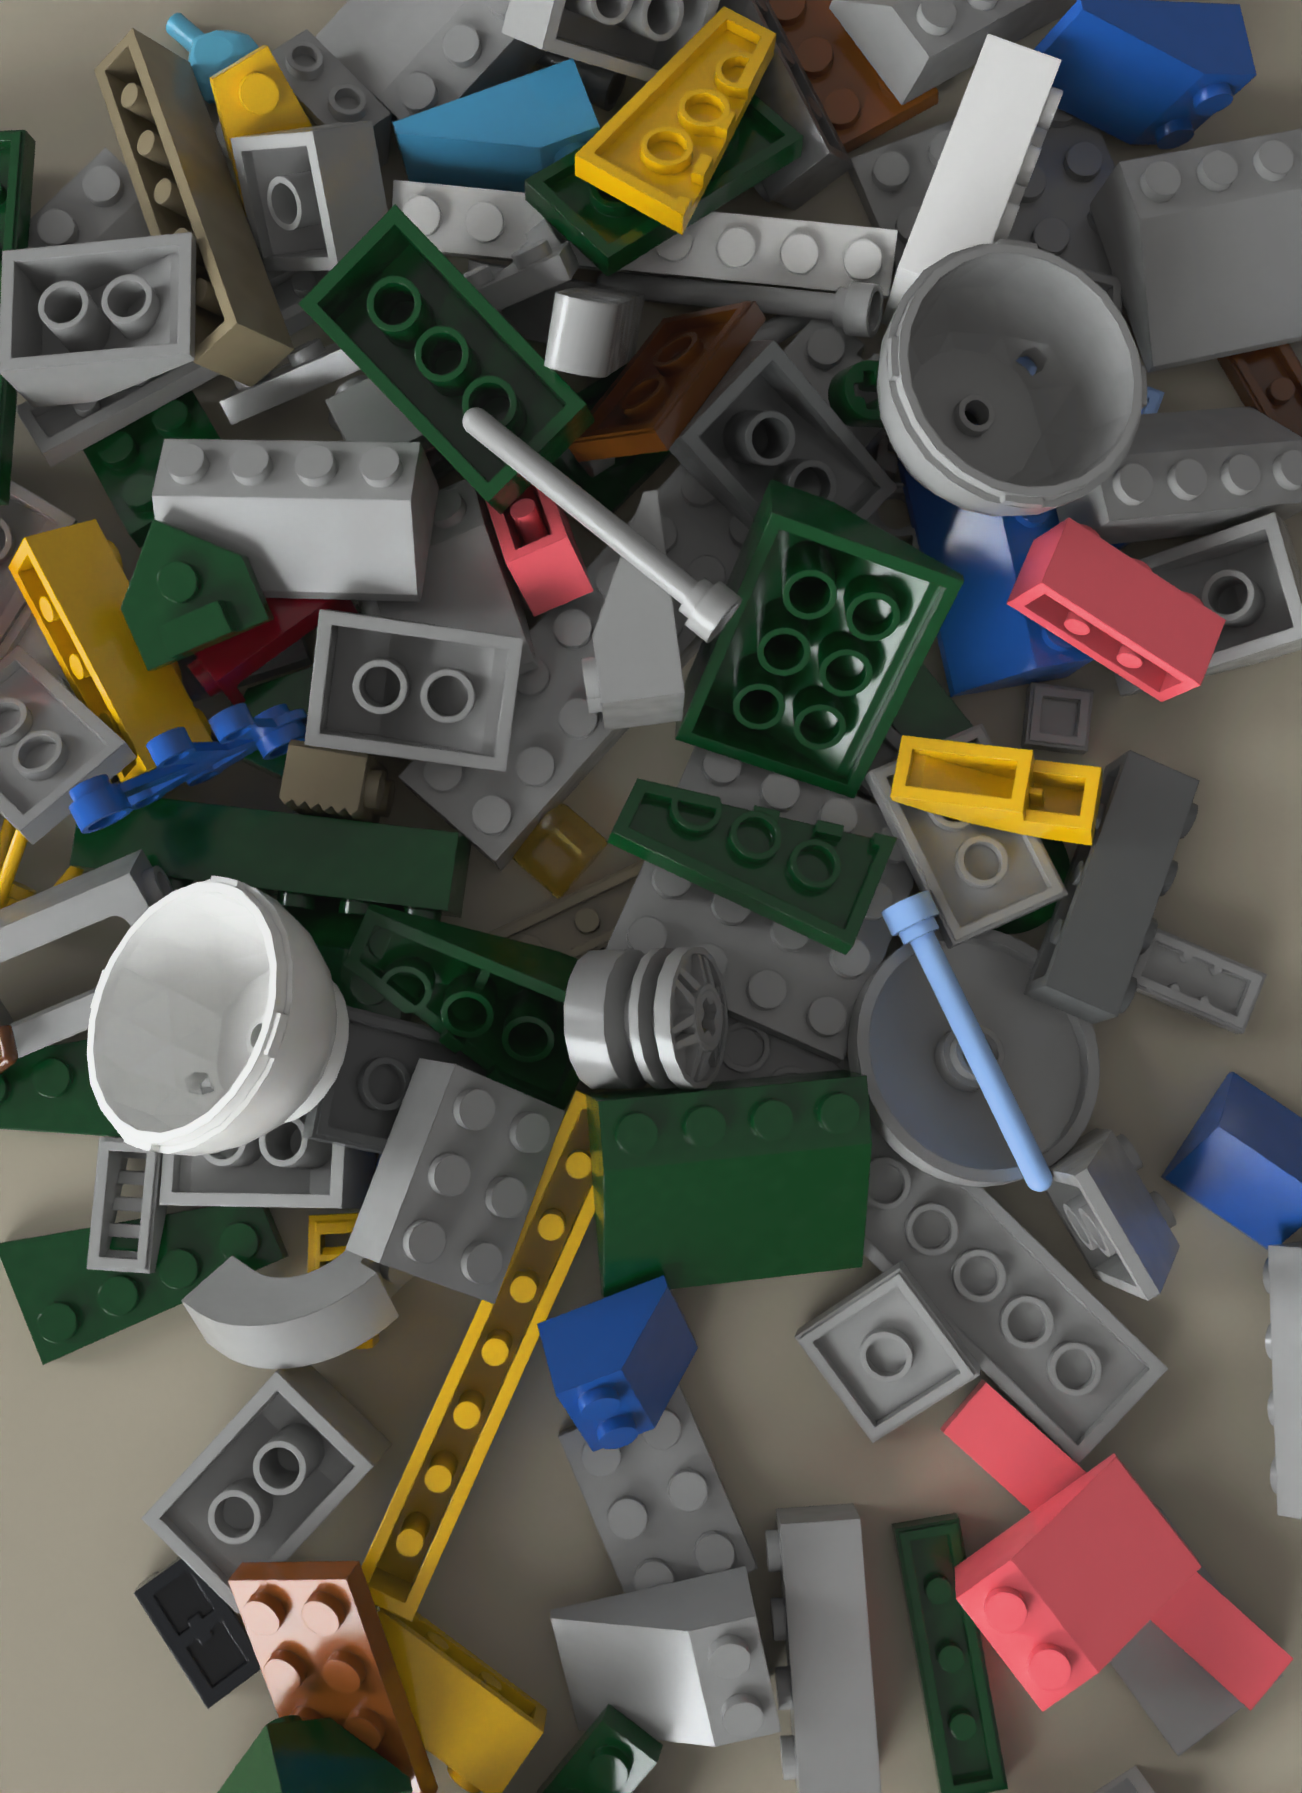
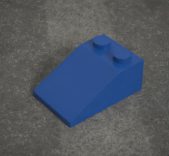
[1033,0,1257,149]

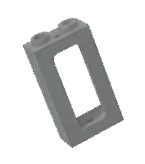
[0,849,173,1058]

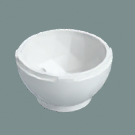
[87,875,349,1156]

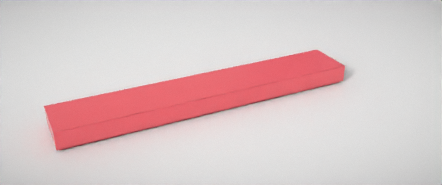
[940,1379,1293,1711]

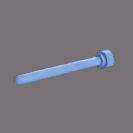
[881,890,1053,1192]

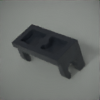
[134,1556,261,1709]

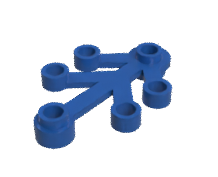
[68,703,308,834]

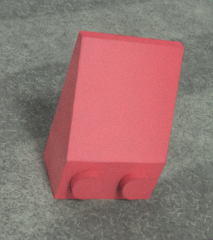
[954,1453,1202,1712]

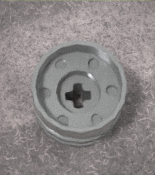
[564,947,728,1089]

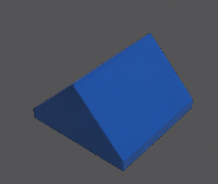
[1161,1072,1302,1250]

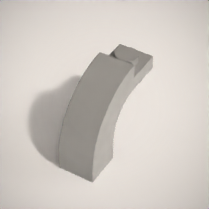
[181,1250,413,1369]

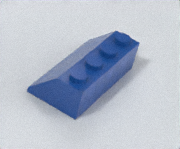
[898,423,1094,697]

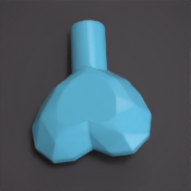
[166,13,259,104]

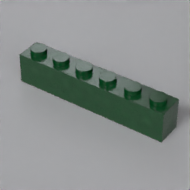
[69,798,472,921]

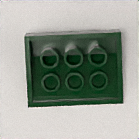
[675,479,964,799]
[586,1069,872,1297]

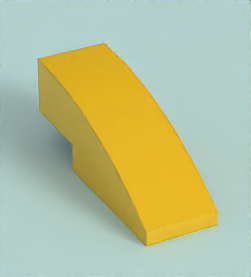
[890,735,1102,846]

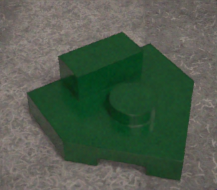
[120,519,274,671]

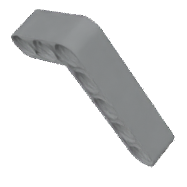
[467,260,645,378]

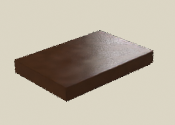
[569,301,766,462]

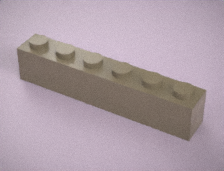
[94,28,294,387]

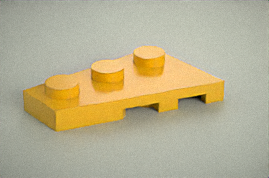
[209,45,312,218]

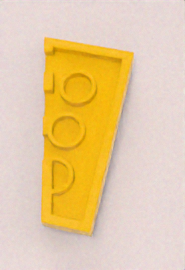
[575,6,776,235]

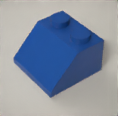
[537,1275,698,1452]

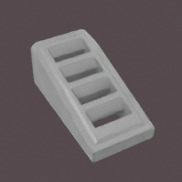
[87,1137,168,1274]

